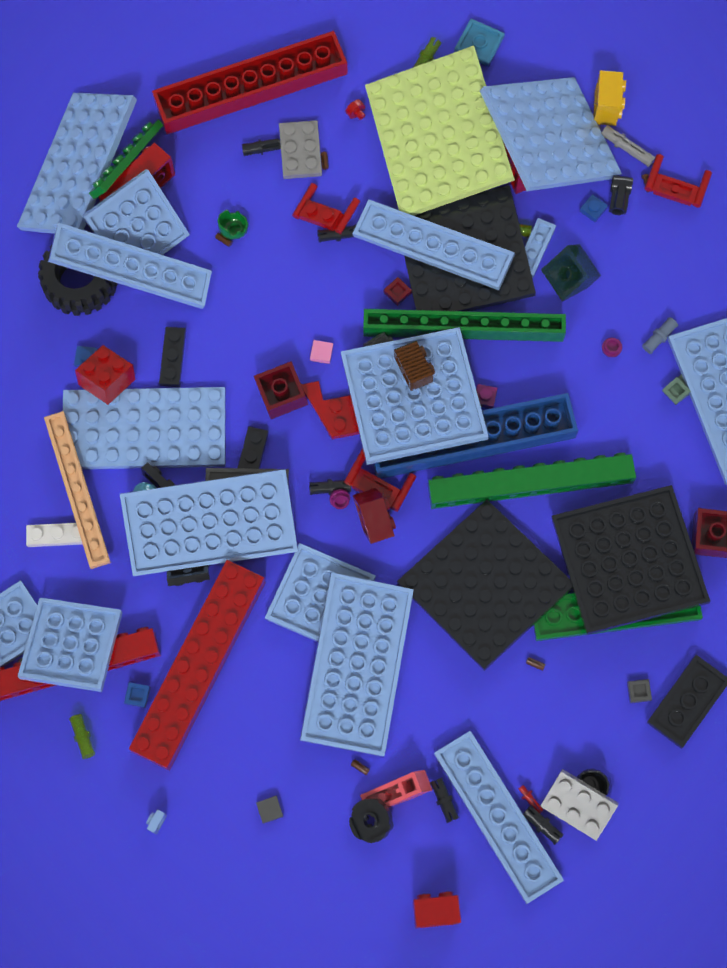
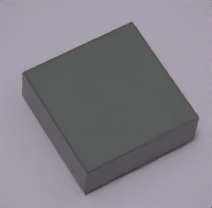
[627,679,652,703]
[256,796,283,824]

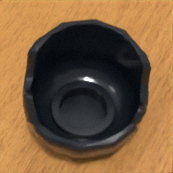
[577,769,609,795]

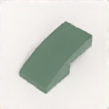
[662,374,691,405]

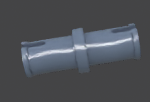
[642,317,678,354]

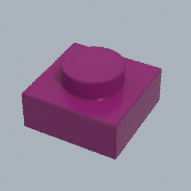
[476,384,497,409]

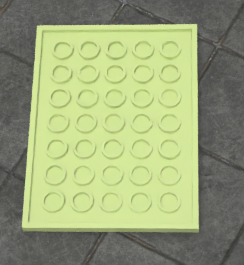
[365,45,515,216]

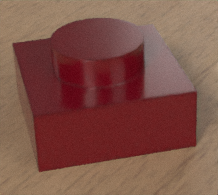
[384,277,412,306]

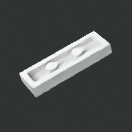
[26,523,83,547]

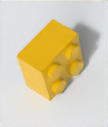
[593,70,626,126]

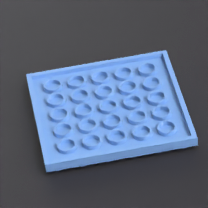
[480,77,622,191]
[341,327,489,465]

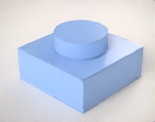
[146,809,167,835]

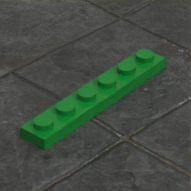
[89,119,163,199]

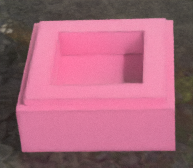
[310,340,333,364]

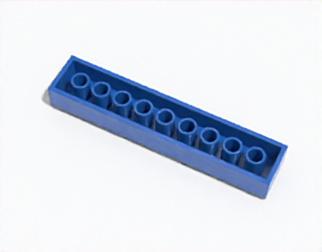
[373,393,578,479]

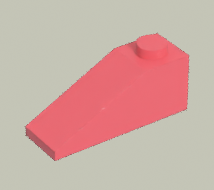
[360,770,432,808]

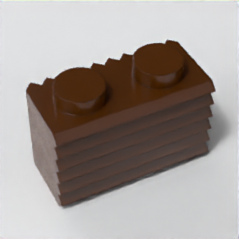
[394,341,435,391]

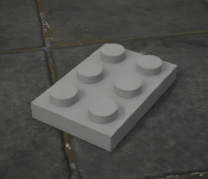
[279,120,322,179]
[540,769,619,841]

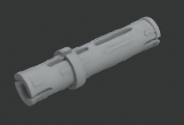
[602,125,655,167]

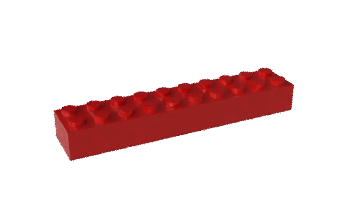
[152,31,348,134]
[129,560,266,771]

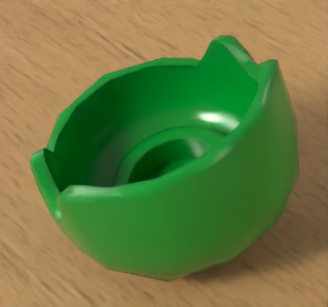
[217,210,248,239]

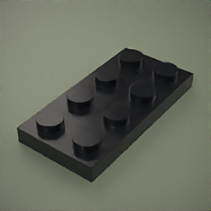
[647,655,727,749]

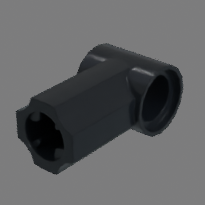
[609,175,633,216]

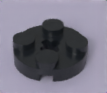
[349,798,394,843]

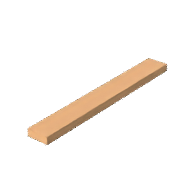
[44,411,111,569]

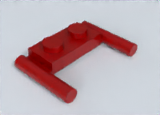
[644,154,712,208]
[292,183,360,234]
[344,448,416,512]

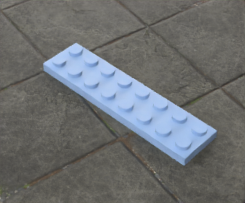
[353,199,515,290]
[48,222,212,309]
[434,731,564,904]

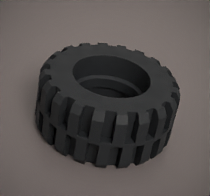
[38,245,117,316]

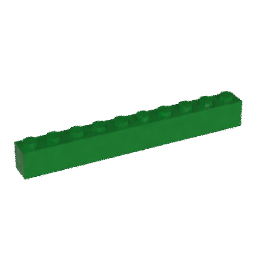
[363,309,566,342]
[428,453,636,509]

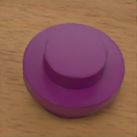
[602,338,622,357]
[329,489,350,509]

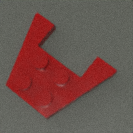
[301,381,359,440]

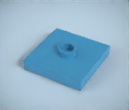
[454,19,505,67]

